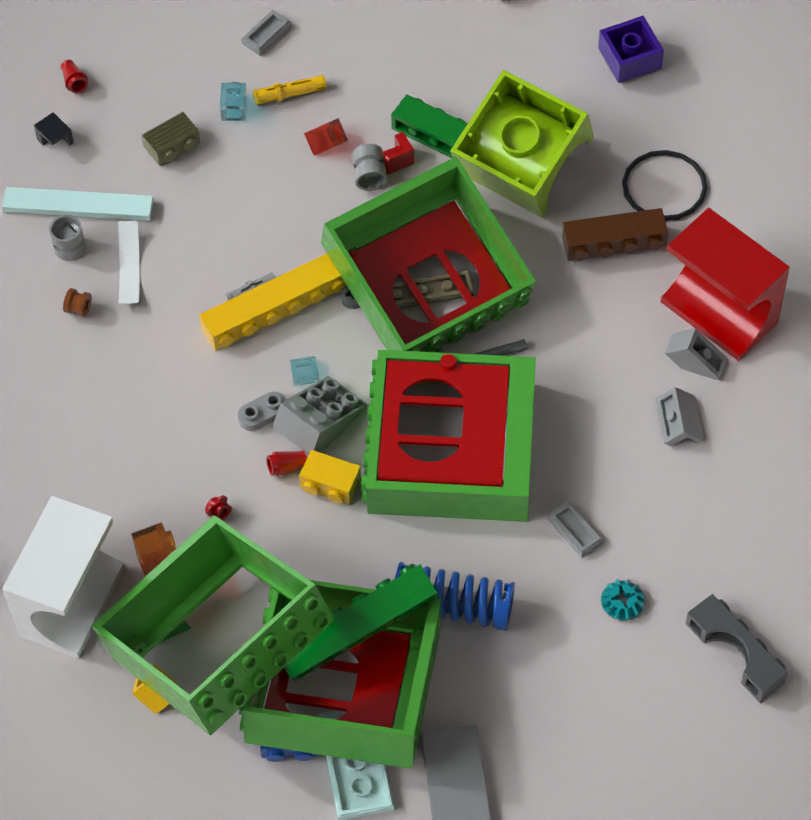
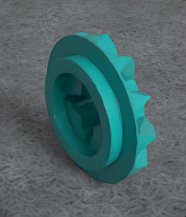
[601,579,645,620]

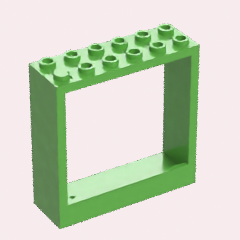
[91,515,335,736]

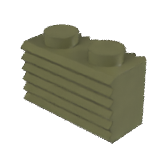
[142,112,200,166]

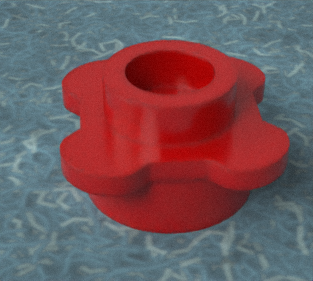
[205,495,232,520]

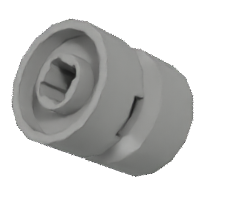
[352,144,387,191]
[49,215,86,261]

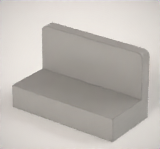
[655,387,704,446]

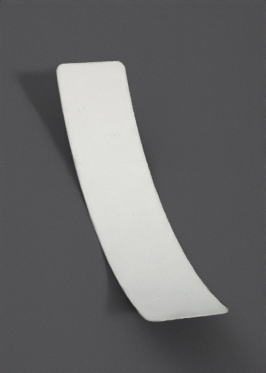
[118,220,140,304]

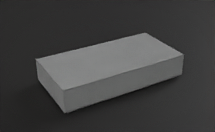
[241,10,291,56]
[548,502,603,558]

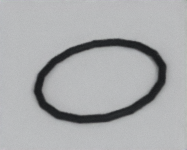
[622,150,707,220]

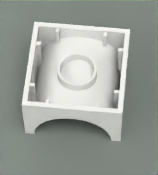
[2,496,125,659]

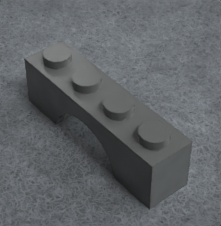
[686,594,788,703]

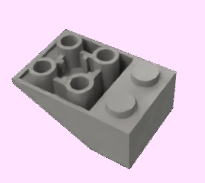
[273,376,367,454]

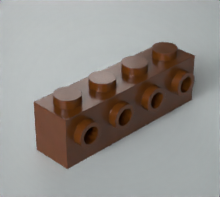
[562,208,668,261]

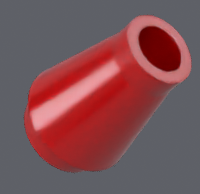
[61,60,88,93]
[266,450,307,477]

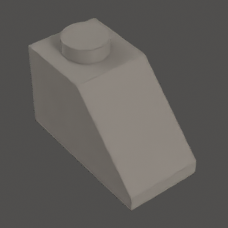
[665,328,728,380]

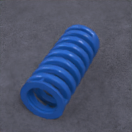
[395,561,515,631]

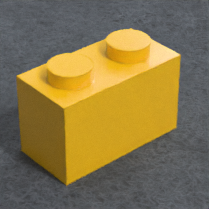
[299,450,362,505]

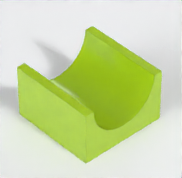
[450,69,594,218]

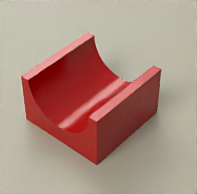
[660,207,790,361]

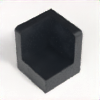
[34,112,74,146]

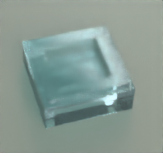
[290,356,319,386]

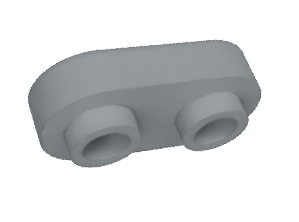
[238,392,286,431]

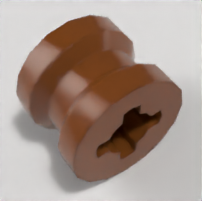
[63,288,92,318]

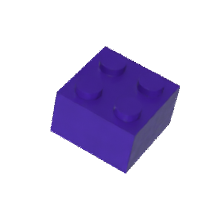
[598,15,664,83]

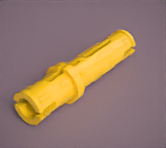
[253,74,327,105]

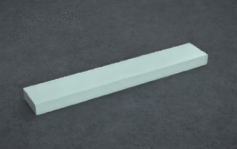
[2,187,154,221]

